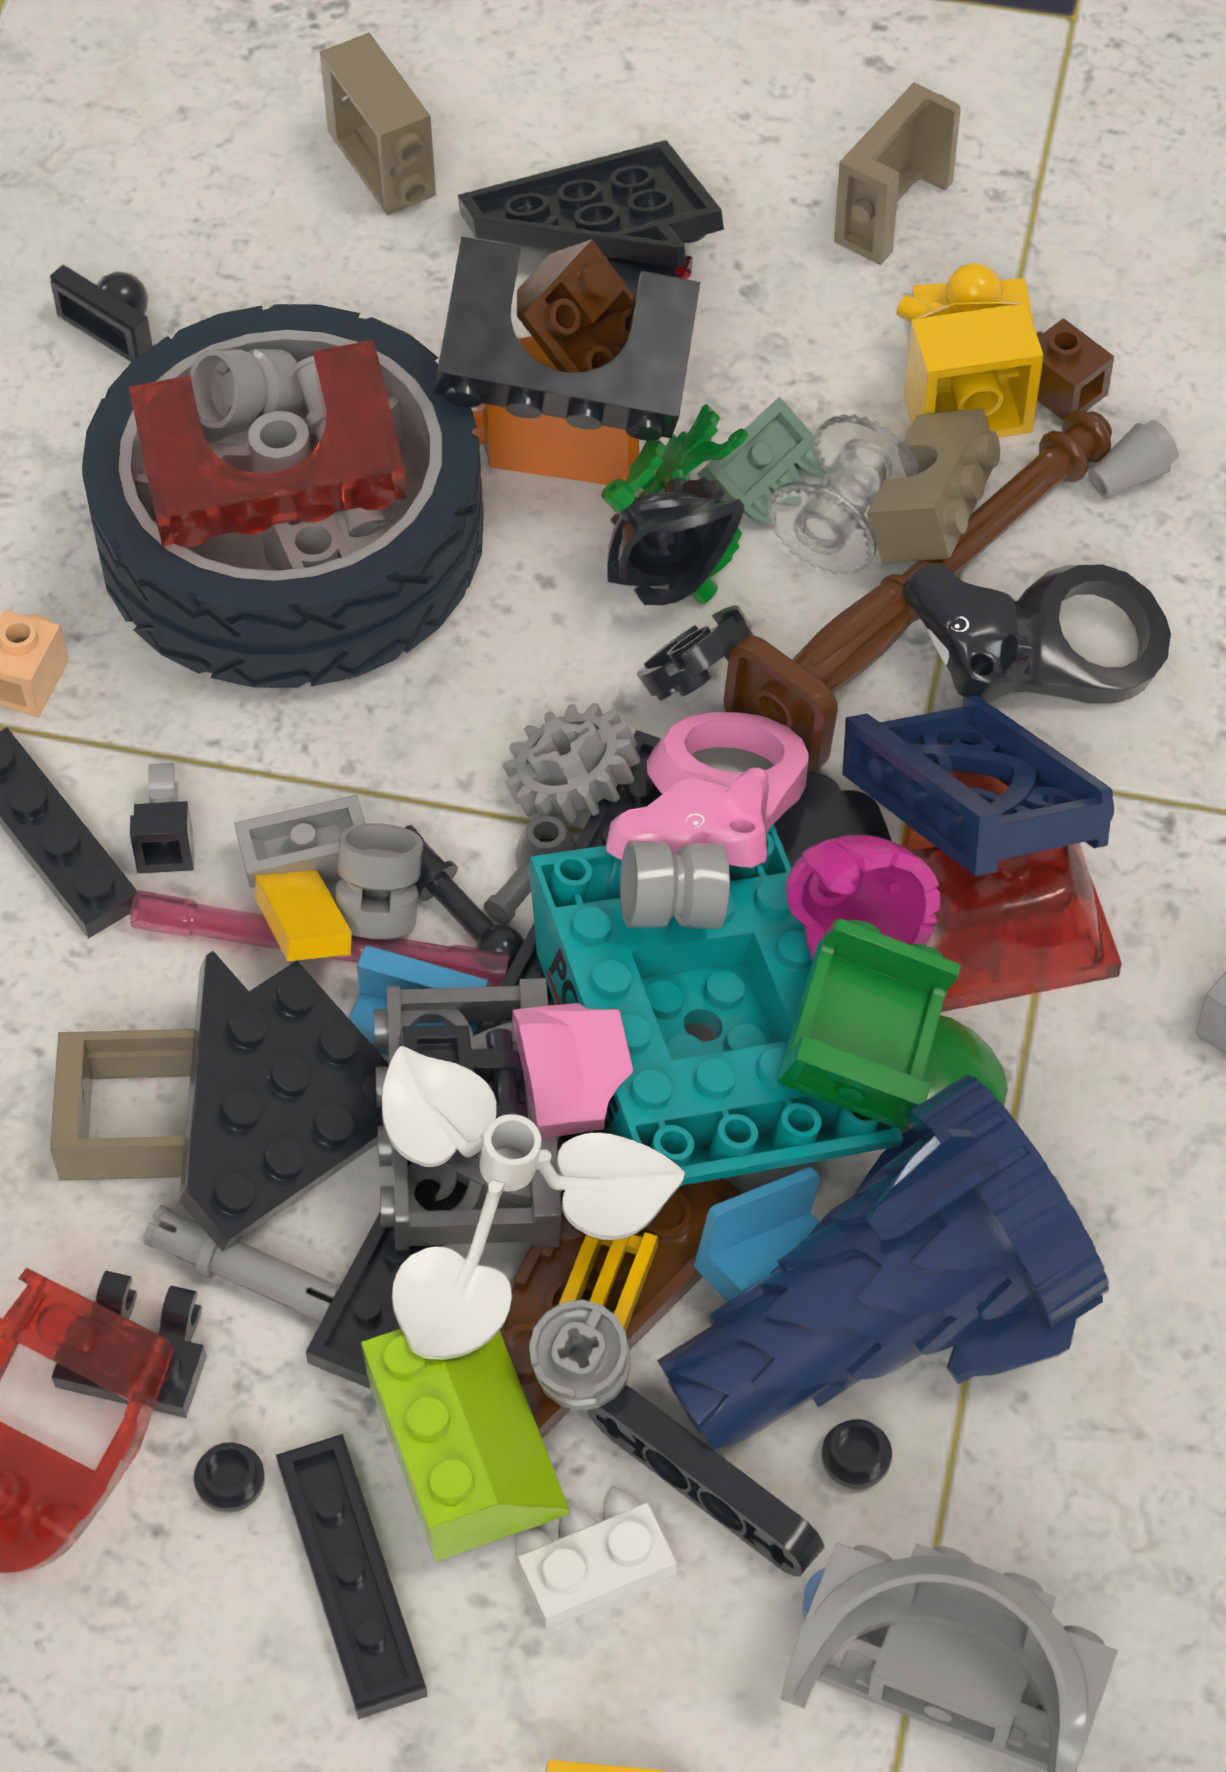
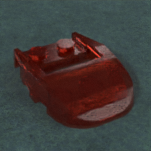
[0,1267,175,1573]

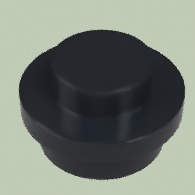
[822,1419,892,1489]
[194,1442,265,1513]

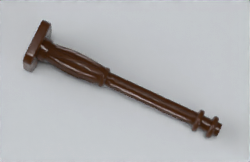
[723,411,1112,772]

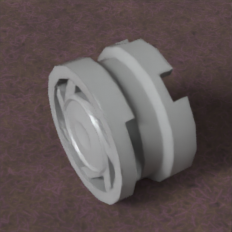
[529,1300,632,1411]

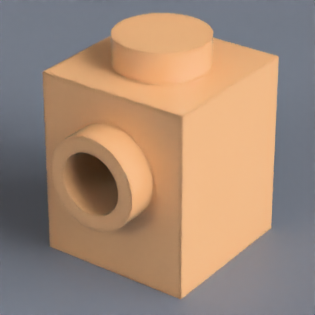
[0,610,68,717]

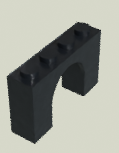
[433,236,701,441]

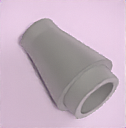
[1088,420,1179,499]

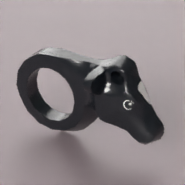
[903,562,1171,703]

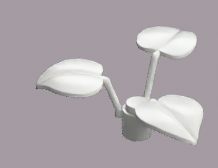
[382,1046,684,1359]

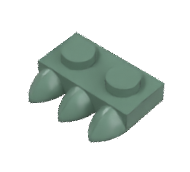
[697,397,830,526]

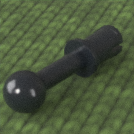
[405,825,524,975]

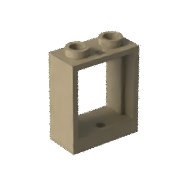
[320,32,436,215]
[50,1029,194,1180]

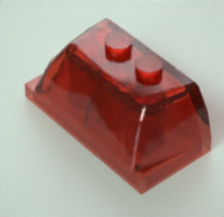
[911,843,1122,1012]

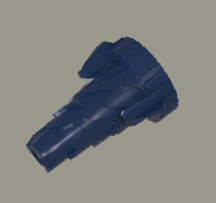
[657,1074,1109,1449]

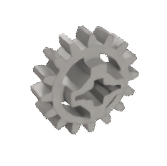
[503,703,640,823]

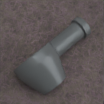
[484,815,576,924]

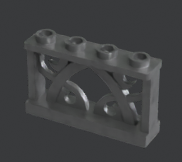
[374,978,562,1250]

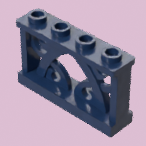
[842,695,1114,877]

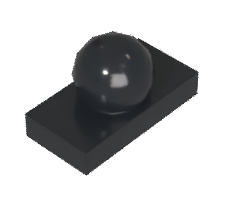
[50,264,153,362]

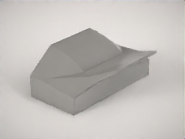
[234,794,365,888]

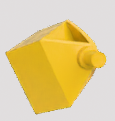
[896,295,1044,438]

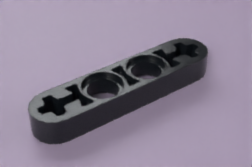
[588,1385,825,1577]

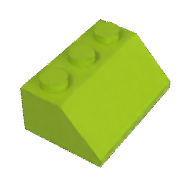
[361,1329,570,1562]

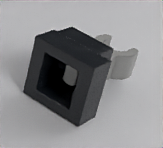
[130,763,194,874]

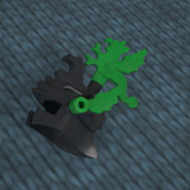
[601,404,748,606]

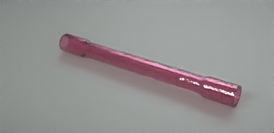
[130,890,512,987]

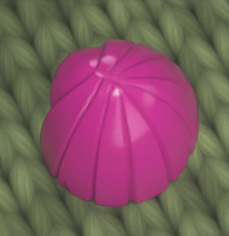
[785,835,940,959]

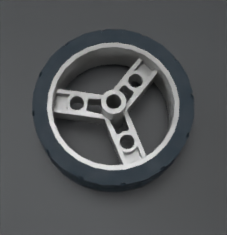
[82,304,484,688]

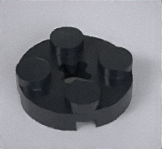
[637,605,754,701]

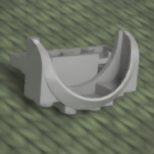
[781,1542,1118,1772]

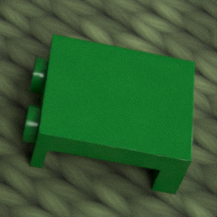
[777,919,961,1130]

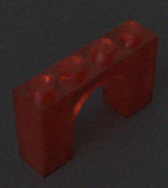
[129,340,407,547]

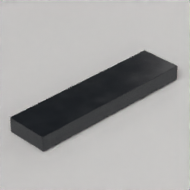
[276,1434,428,1720]

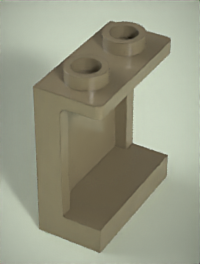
[834,82,961,265]

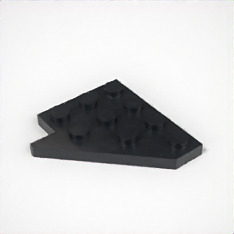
[458,140,724,267]
[179,951,389,1252]

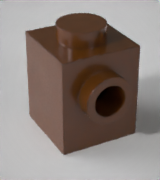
[1036,318,1114,420]

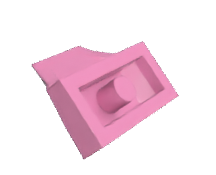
[512,1003,633,1139]

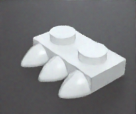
[516,1486,677,1629]

